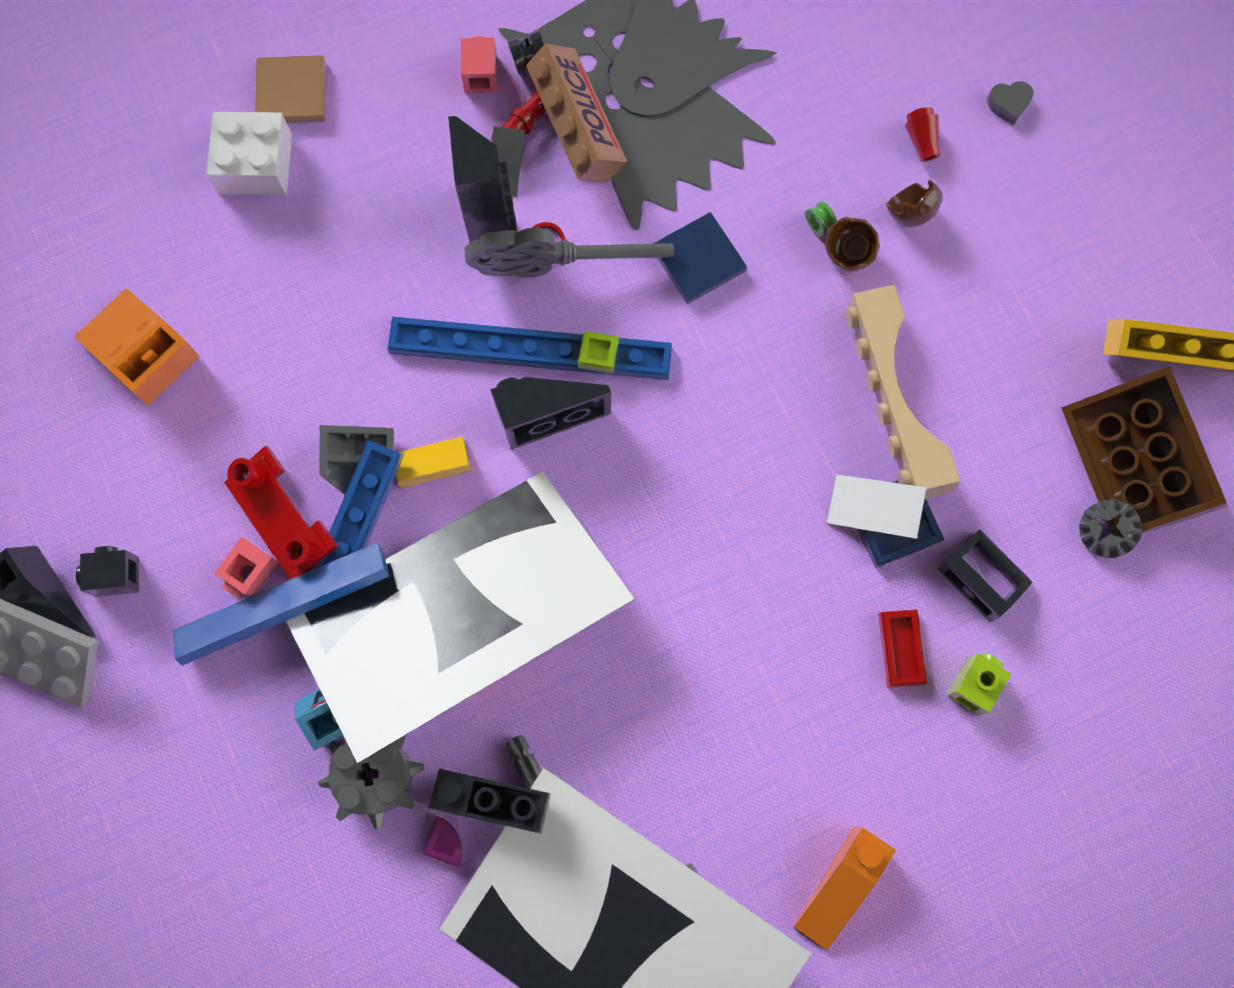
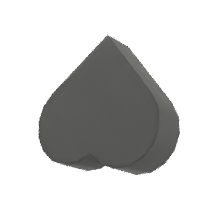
[987,81,1034,124]

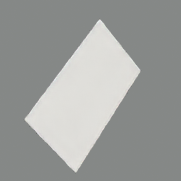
[827,474,926,538]

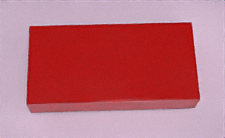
[878,609,927,688]

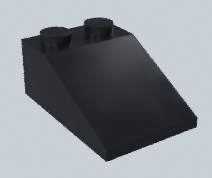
[490,377,611,450]

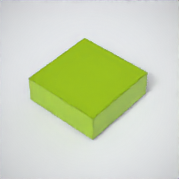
[578,331,619,374]

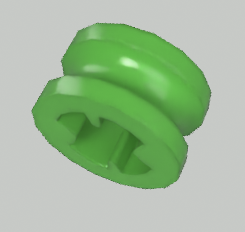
[805,201,837,237]

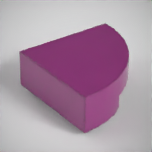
[422,816,463,867]

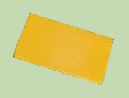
[396,436,471,488]

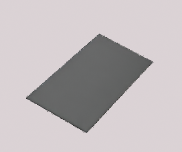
[492,126,524,197]

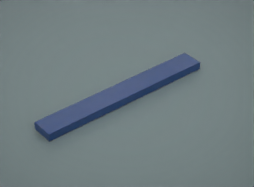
[387,316,672,380]

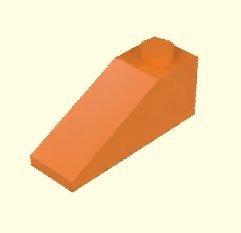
[793,826,896,950]

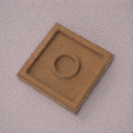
[255,55,326,123]

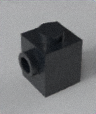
[76,546,139,597]

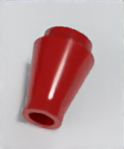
[905,107,940,162]

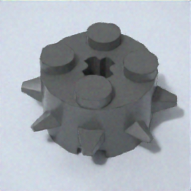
[318,734,425,830]

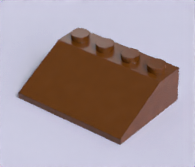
[1061,366,1228,539]

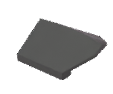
[319,425,394,495]

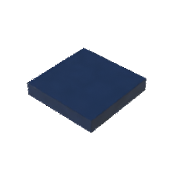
[653,212,747,304]
[858,480,945,568]

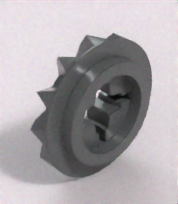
[1079,499,1142,558]

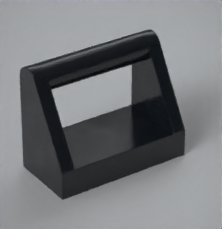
[937,529,1033,622]

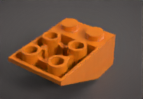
[74,288,200,406]

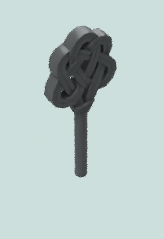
[464,228,674,277]

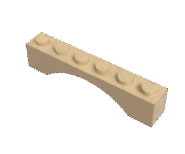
[845,285,961,499]

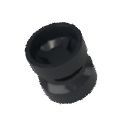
[507,30,544,74]

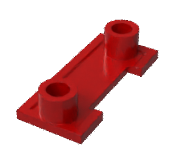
[224,446,338,580]

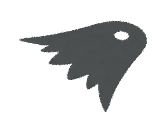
[610,0,777,115]

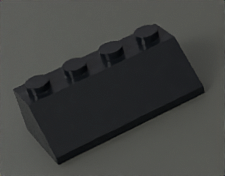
[448,116,517,242]

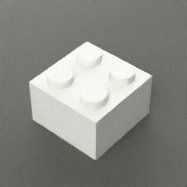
[206,112,292,195]

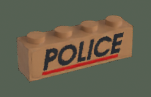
[526,43,627,182]

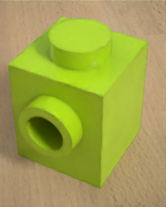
[947,653,1012,715]

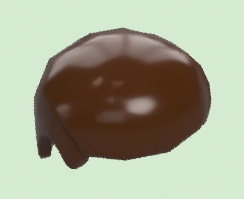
[886,180,943,227]
[825,216,880,271]

